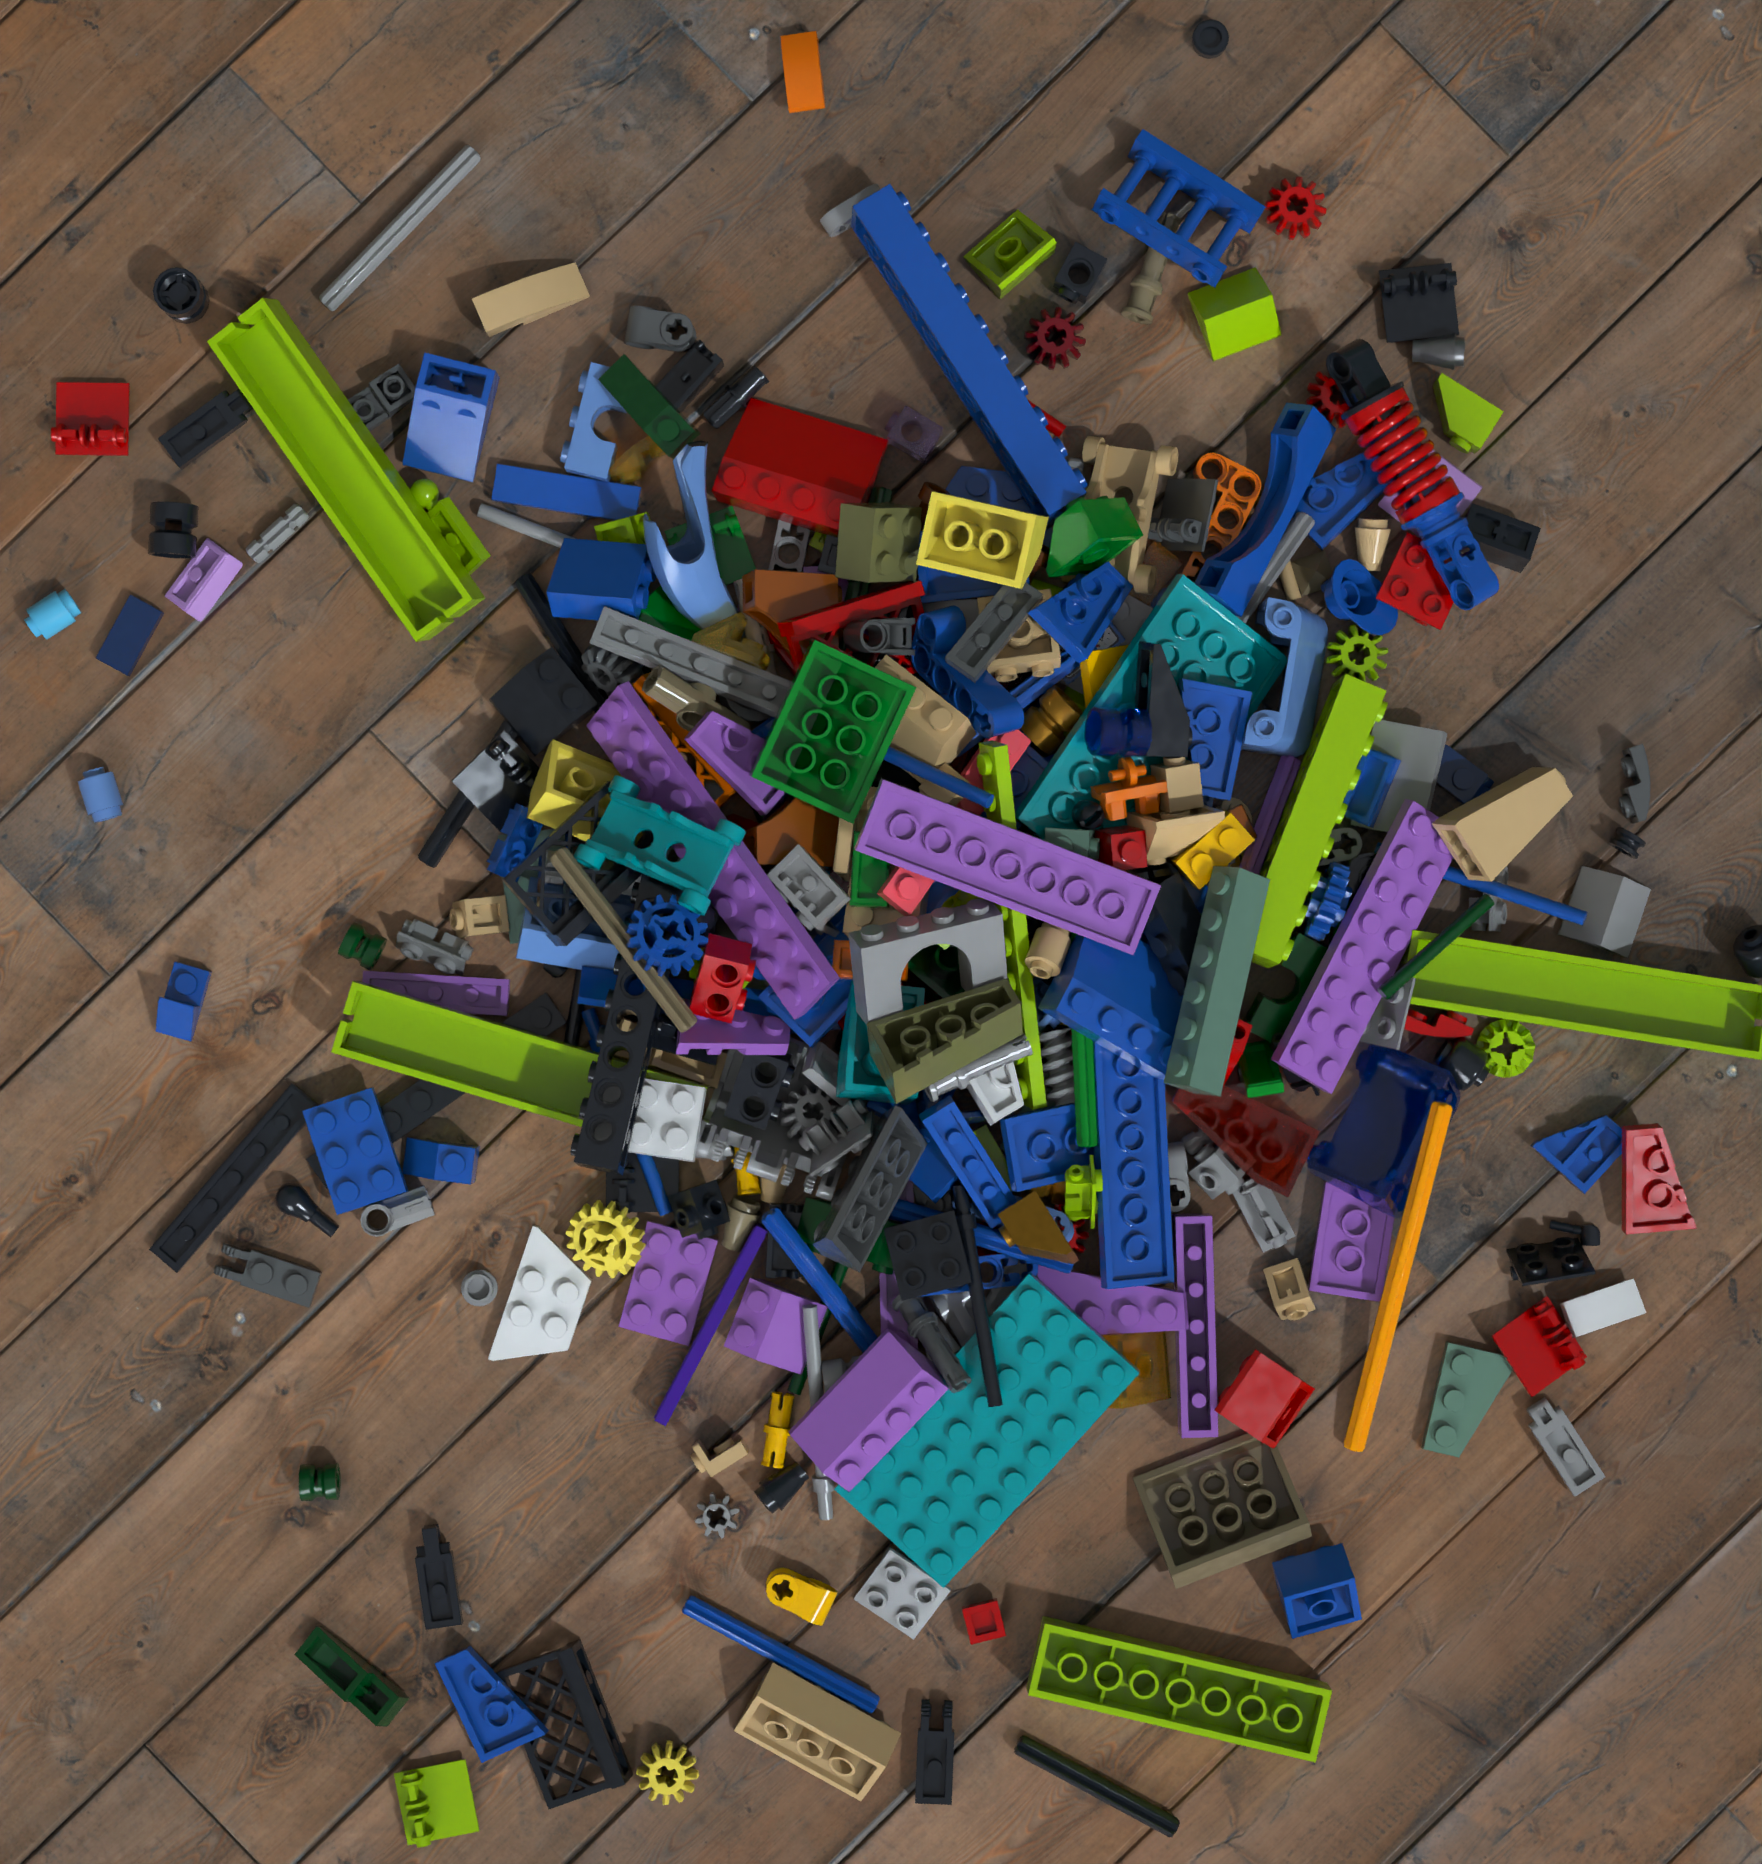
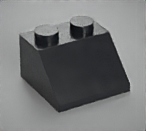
[490,647,598,756]

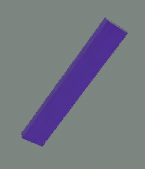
[654,1223,768,1426]

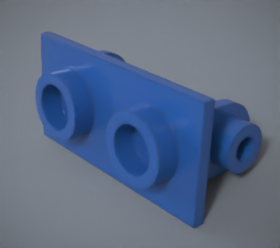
[486,803,543,882]

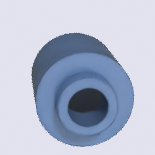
[78,767,123,823]

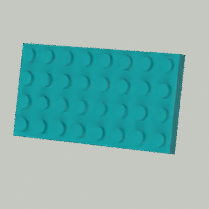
[1015,574,1288,840]
[834,1272,1140,1588]

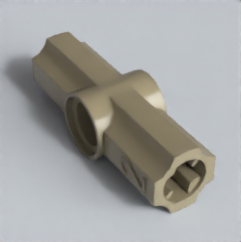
[642,664,750,731]

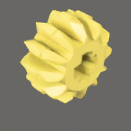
[636,1740,699,1805]

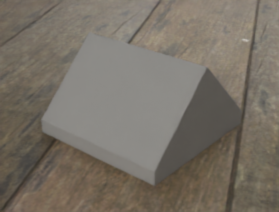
[1558,866,1651,958]

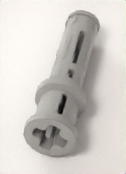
[924,1033,1033,1102]

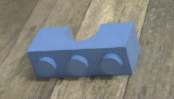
[560,362,627,482]

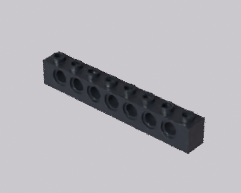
[570,873,683,1176]

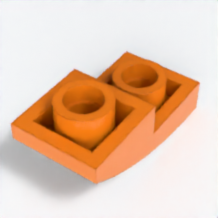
[780,31,825,113]

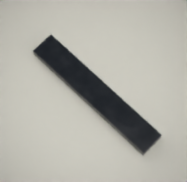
[149,1083,319,1273]

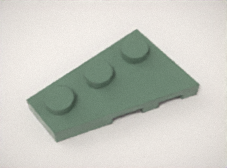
[1421,1341,1513,1458]

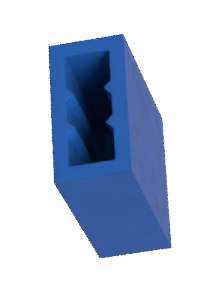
[546,538,656,620]

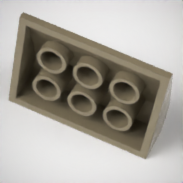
[1133,1433,1312,1589]

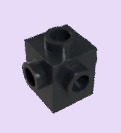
[668,1180,730,1240]

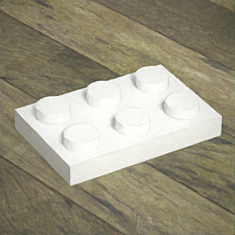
[594,1079,707,1162]

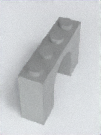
[848,899,1008,1025]

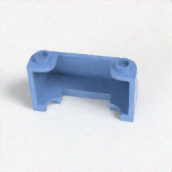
[1241,597,1328,757]

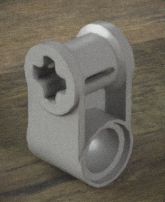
[1168,1141,1191,1212]

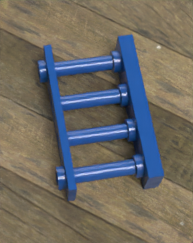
[1092,129,1266,288]

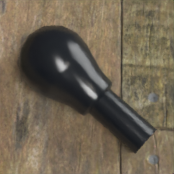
[275,1183,339,1238]

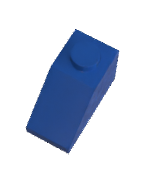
[402,1137,480,1185]

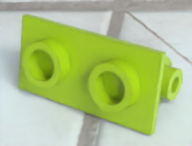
[1064,1155,1103,1229]

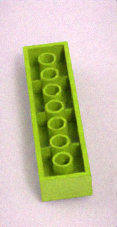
[1251,674,1388,968]
[1026,1616,1332,1763]

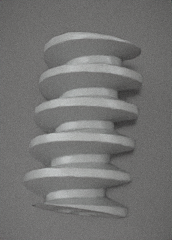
[1039,1027,1075,1106]

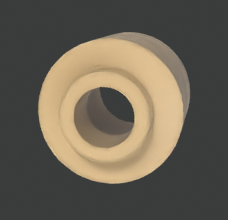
[1025,922,1071,979]

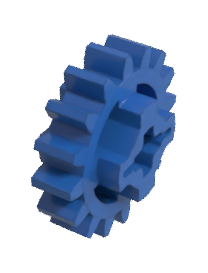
[1303,861,1352,941]
[626,894,709,977]

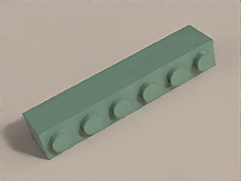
[1163,866,1270,1097]

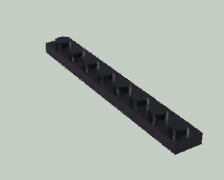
[306,993,567,1189]

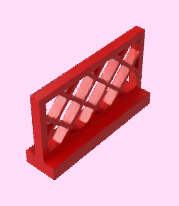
[777,581,925,674]

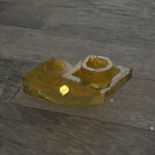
[609,436,666,484]

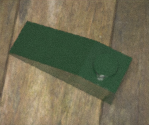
[598,354,701,459]

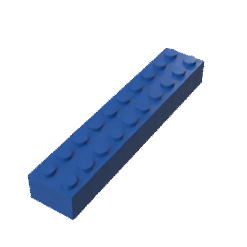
[851,184,1088,529]

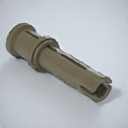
[1121,212,1182,325]

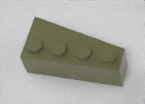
[867,978,1023,1104]

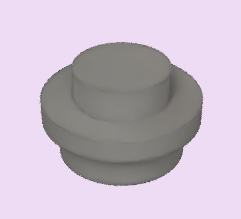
[461,1269,498,1306]

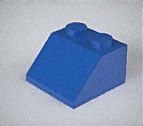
[1272,1543,1362,1639]

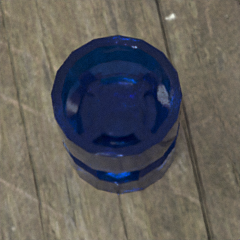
[1085,707,1152,757]

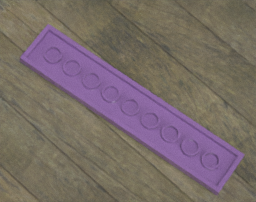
[586,681,840,1020]

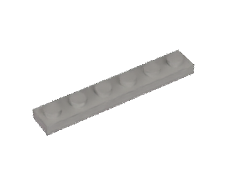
[590,606,792,717]

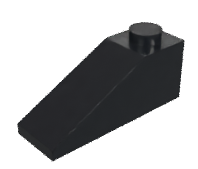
[1132,641,1193,757]

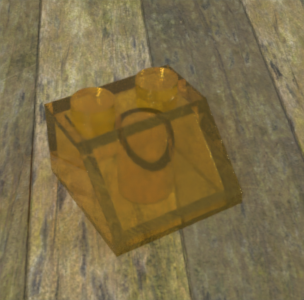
[1101,1331,1171,1409]

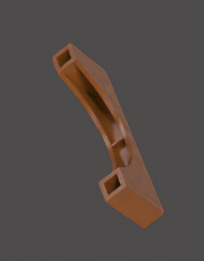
[742,569,843,871]

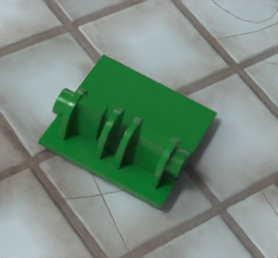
[664,506,756,586]

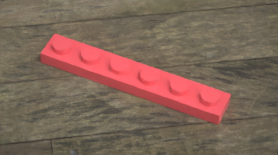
[877,730,1031,916]

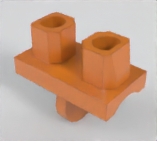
[1091,757,1168,821]

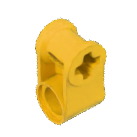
[766,1567,838,1626]

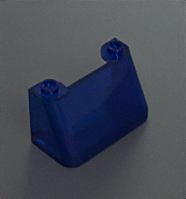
[1307,1044,1460,1219]

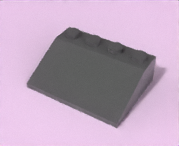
[813,1105,928,1273]

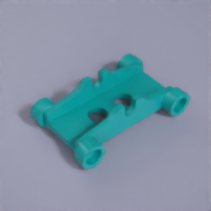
[573,775,746,915]

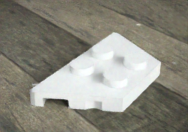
[488,1225,592,1361]

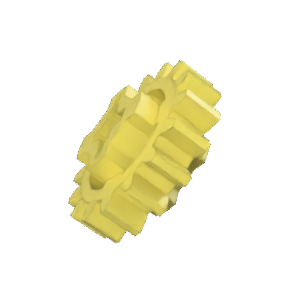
[565,1200,646,1278]

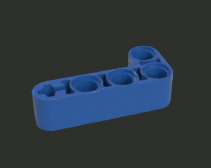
[911,605,1024,738]

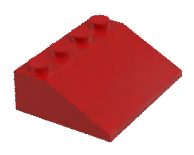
[712,398,889,537]

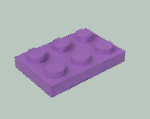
[1308,1182,1398,1302]
[619,1220,718,1346]

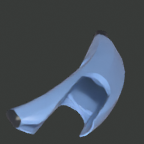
[643,440,746,640]

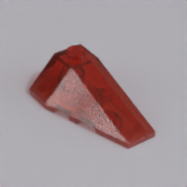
[1172,1085,1320,1197]

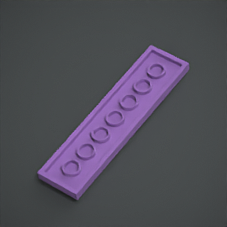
[854,778,1161,955]
[1271,799,1453,1094]

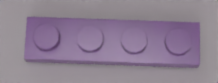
[362,971,510,1016]

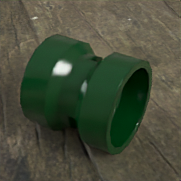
[338,922,387,971]
[299,1463,341,1501]

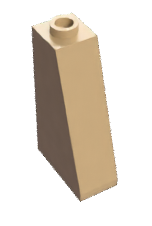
[1432,767,1573,882]

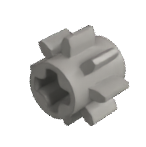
[695,1492,740,1539]

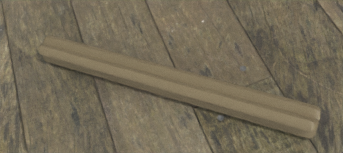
[550,847,697,1033]

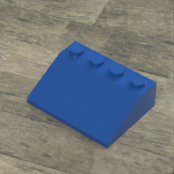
[1038,934,1184,1079]

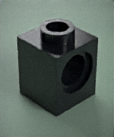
[1053,242,1108,304]

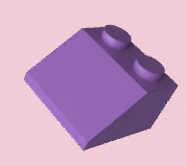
[724,1278,828,1374]

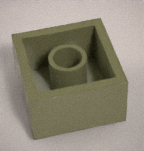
[835,502,922,583]

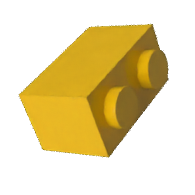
[1168,809,1255,890]

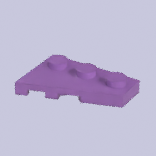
[676,998,790,1055]

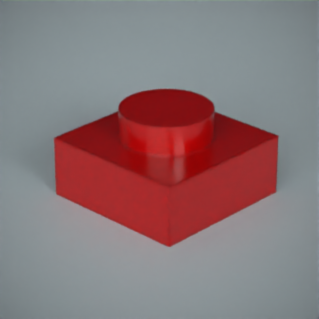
[962,1598,1006,1645]

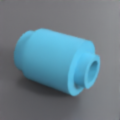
[24,589,82,640]

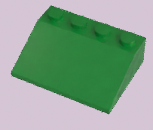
[749,640,916,824]

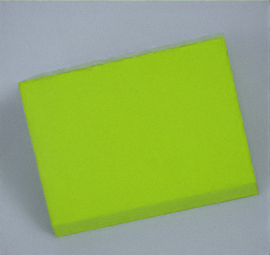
[963,209,1057,300]
[1187,267,1281,362]

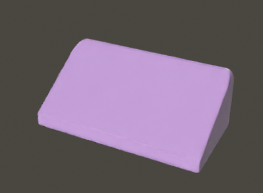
[165,538,243,621]

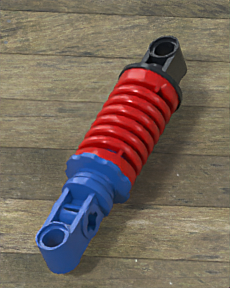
[1326,339,1499,610]

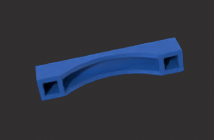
[1195,402,1336,617]

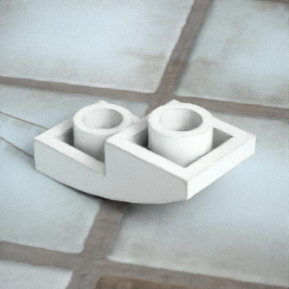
[1560,1278,1646,1339]

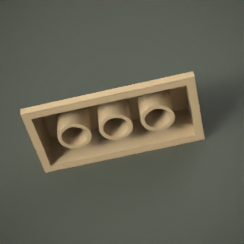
[734,1663,901,1801]

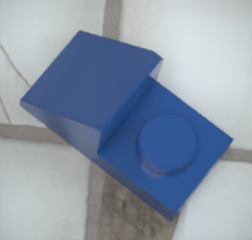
[156,962,212,1042]

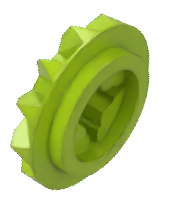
[1476,1019,1536,1078]

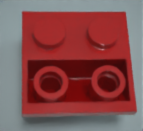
[1214,1349,1315,1449]

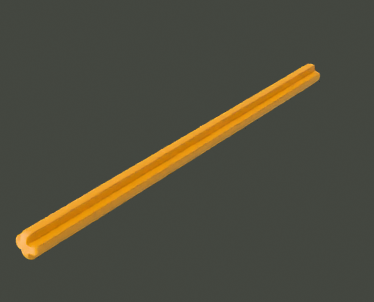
[1343,1101,1453,1452]

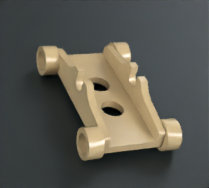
[1061,436,1178,595]

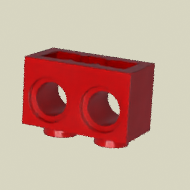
[689,933,756,1023]

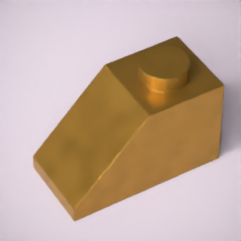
[998,1191,1079,1264]

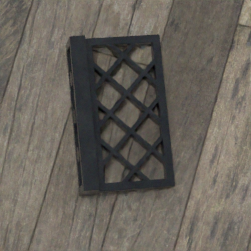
[502,781,671,946]
[496,1639,633,1809]

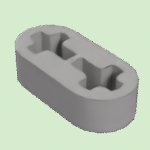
[820,184,881,237]

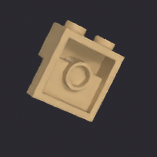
[977,588,1061,682]

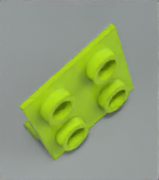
[394,1759,480,1848]

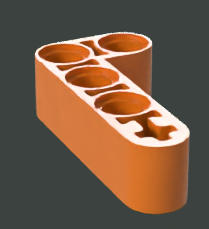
[1181,452,1262,580]

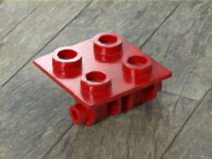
[51,382,130,456]
[1376,532,1454,630]
[1491,1296,1587,1397]

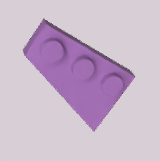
[684,711,785,816]

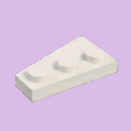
[967,1062,1024,1126]

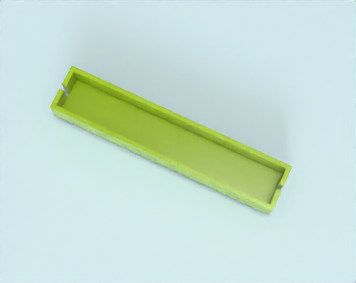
[207,298,485,642]
[1401,930,1762,1060]
[331,981,709,1127]

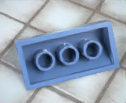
[516,877,651,970]

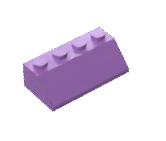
[789,1328,949,1492]

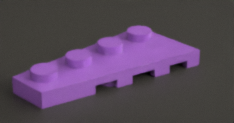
[1037,1265,1189,1335]

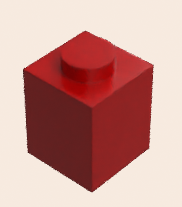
[1094,825,1147,870]

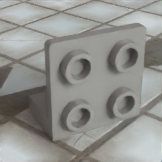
[767,844,851,937]

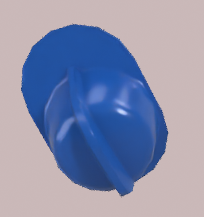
[1321,559,1398,635]

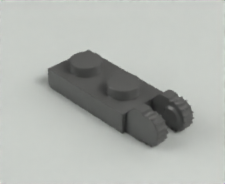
[213,1243,322,1308]

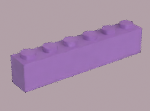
[1172,1213,1218,1438]

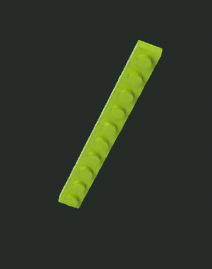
[977,740,1047,1110]

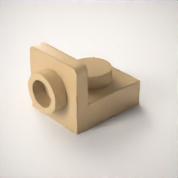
[449,895,510,938]
[1263,1258,1316,1320]
[690,1438,750,1477]

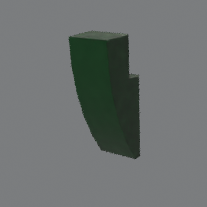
[294,1626,410,1727]

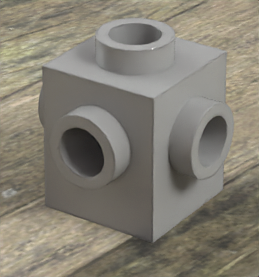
[1188,1135,1255,1200]

